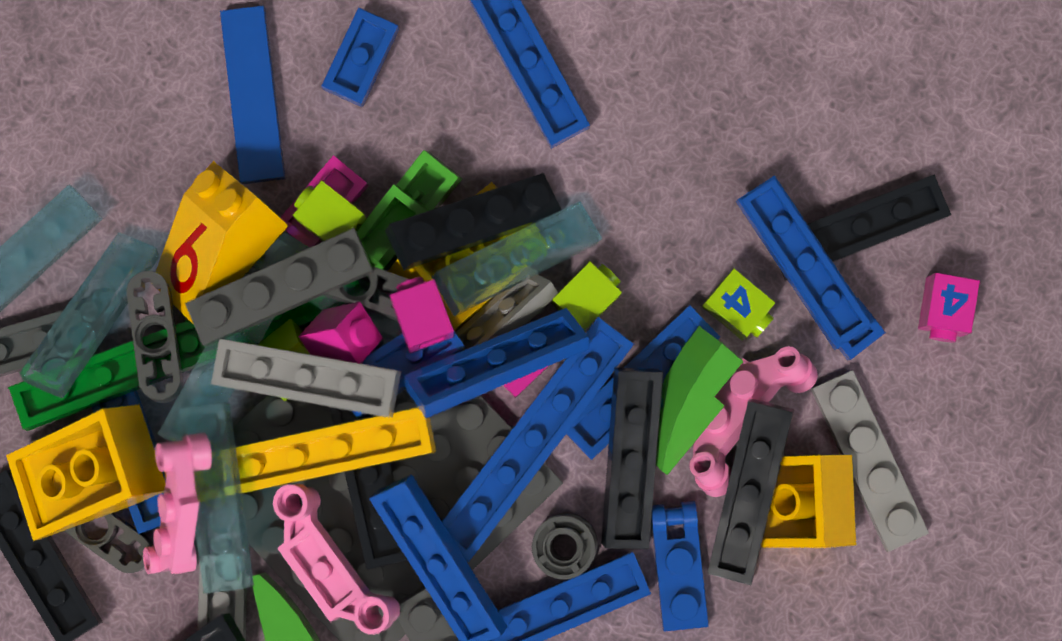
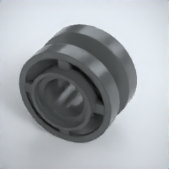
[532,513,598,580]

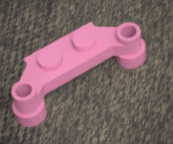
[689,346,818,497]
[143,432,212,574]
[273,484,400,634]

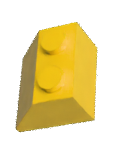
[761,455,856,548]

